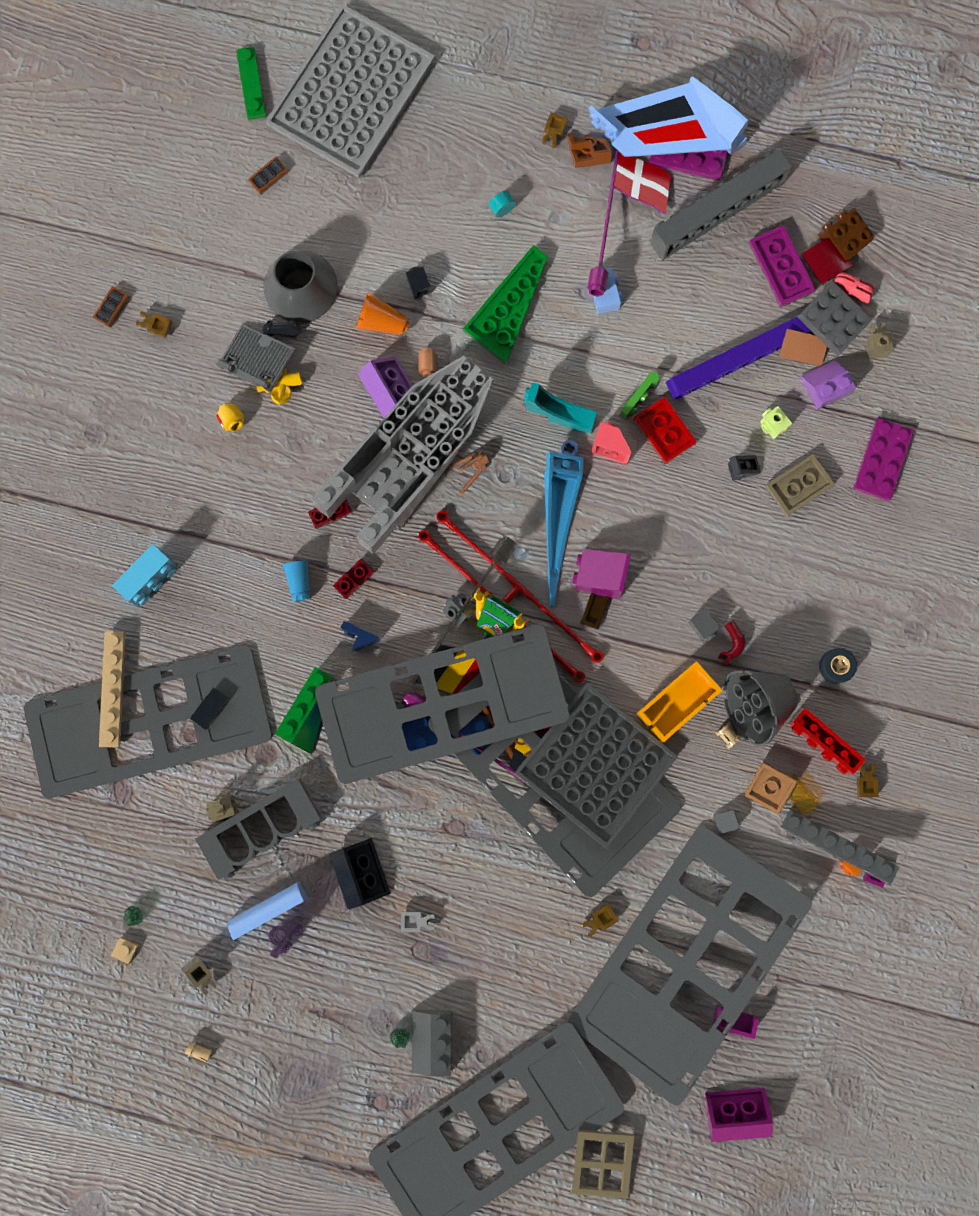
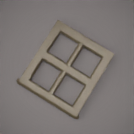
[570,1130,634,1198]

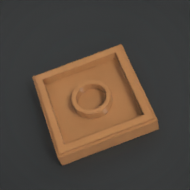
[744,761,798,815]

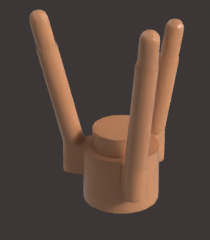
[446,450,489,495]

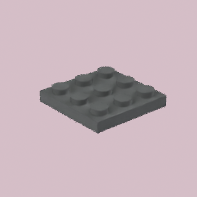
[798,280,872,356]

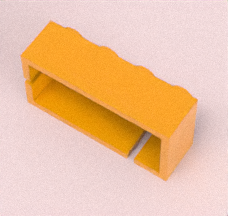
[636,661,723,743]

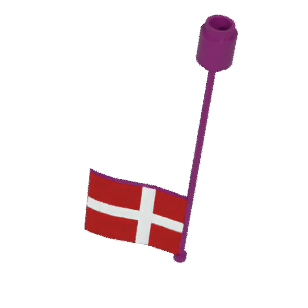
[587,148,671,297]

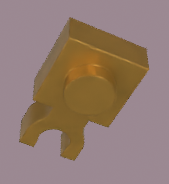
[542,112,568,148]
[136,311,173,338]
[857,764,879,797]
[581,903,619,937]

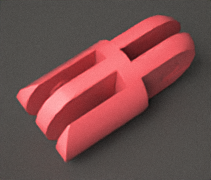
[834,273,875,303]

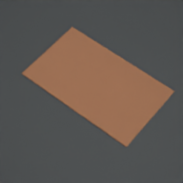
[779,329,827,366]

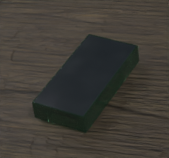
[190,687,229,730]

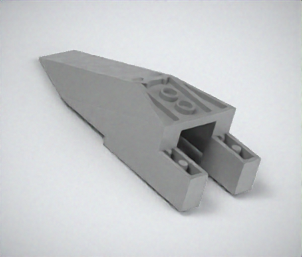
[312,355,493,554]

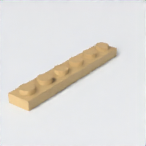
[99,631,126,747]

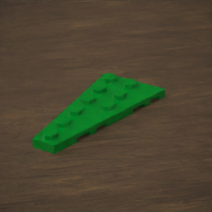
[463,245,548,365]

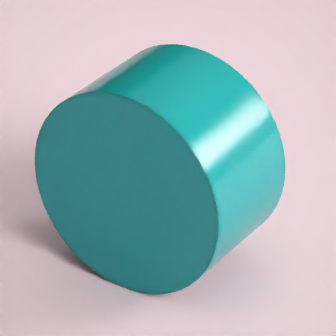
[488,190,516,217]

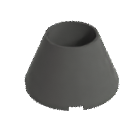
[263,251,338,323]

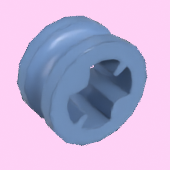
[561,440,578,456]

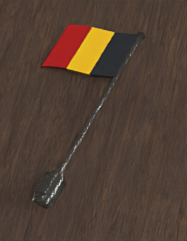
[409,535,517,694]

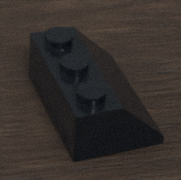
[329,838,391,910]

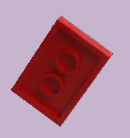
[633,397,697,464]

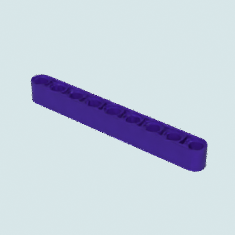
[666,317,813,400]

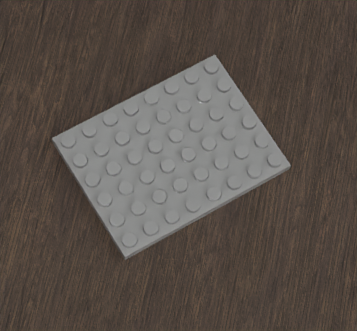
[265,4,435,178]

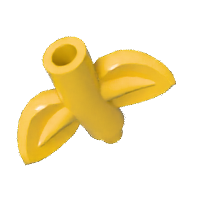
[256,368,303,405]

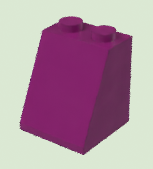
[572,549,631,600]

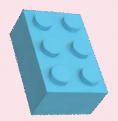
[112,544,178,607]

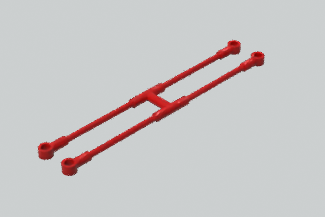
[418,511,603,683]

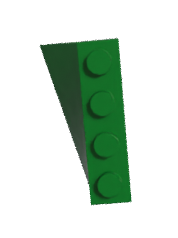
[275,667,334,754]

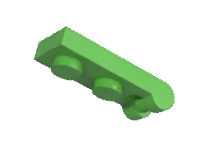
[619,372,659,420]

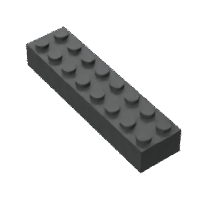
[650,149,792,261]

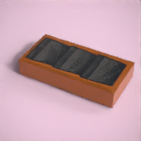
[248,156,288,195]
[93,286,129,328]

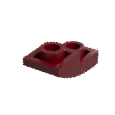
[308,499,353,529]
[333,559,375,599]

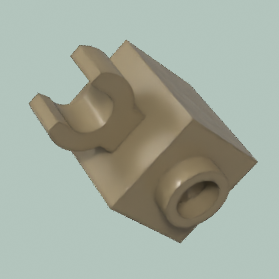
[867,322,893,359]
[206,796,238,822]
[181,956,216,995]

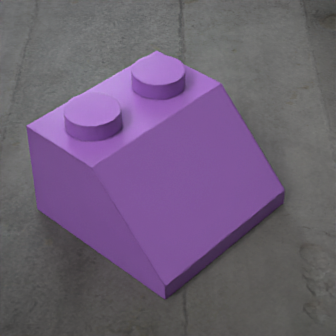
[801,360,856,410]

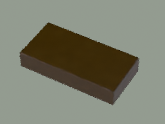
[580,593,610,630]

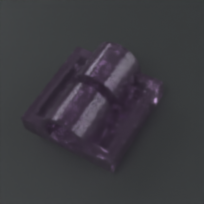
[269,916,304,959]

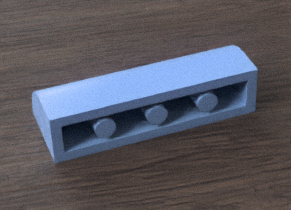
[227,881,308,940]

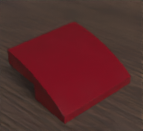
[802,238,854,285]

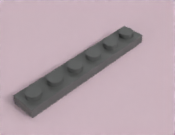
[781,810,900,886]

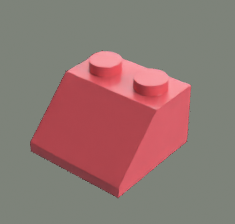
[591,422,631,464]

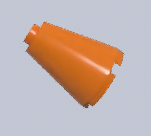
[356,292,409,335]

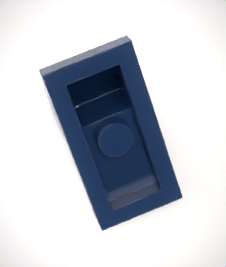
[340,621,380,651]

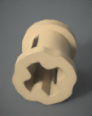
[716,723,742,749]

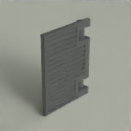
[217,324,296,392]

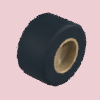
[819,648,857,684]

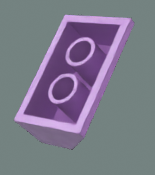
[358,356,413,418]

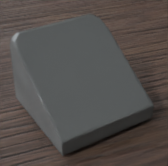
[713,809,740,834]

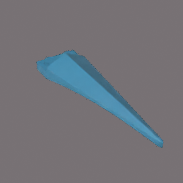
[544,452,584,607]

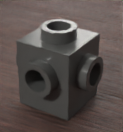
[442,593,476,627]

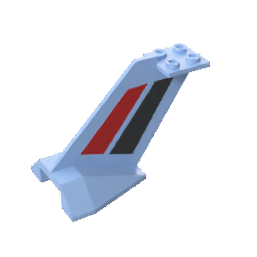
[589,76,748,157]

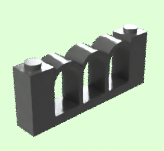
[195,778,323,881]

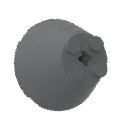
[723,670,801,746]

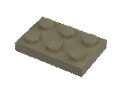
[765,454,835,517]

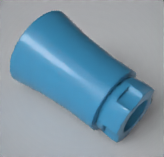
[282,560,311,602]

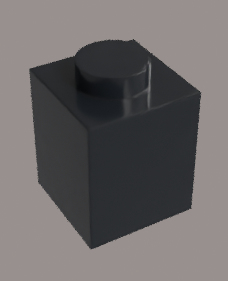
[406,266,432,299]

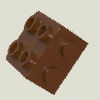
[817,208,874,260]

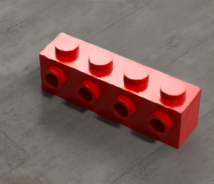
[788,708,866,775]

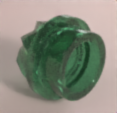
[123,906,143,926]
[390,1028,410,1049]

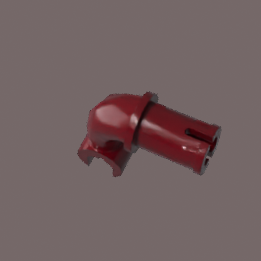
[718,620,746,666]

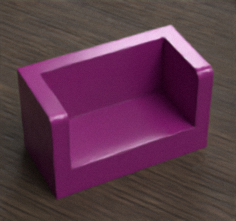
[712,1005,759,1039]

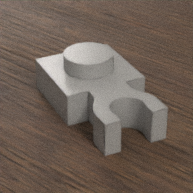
[401,911,435,932]

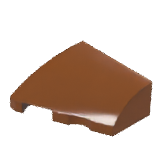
[567,133,612,168]

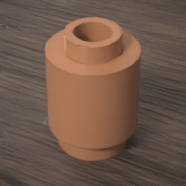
[418,348,438,377]

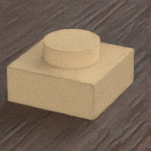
[111,937,139,964]

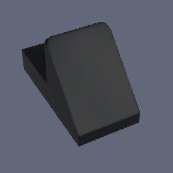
[728,455,761,480]

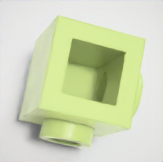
[760,406,792,439]

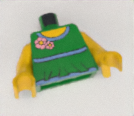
[474,588,529,640]

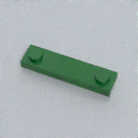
[236,46,266,120]

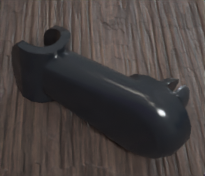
[263,320,301,338]

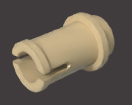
[185,1041,212,1063]

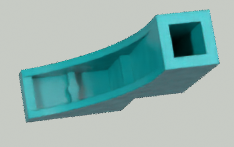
[524,382,597,434]

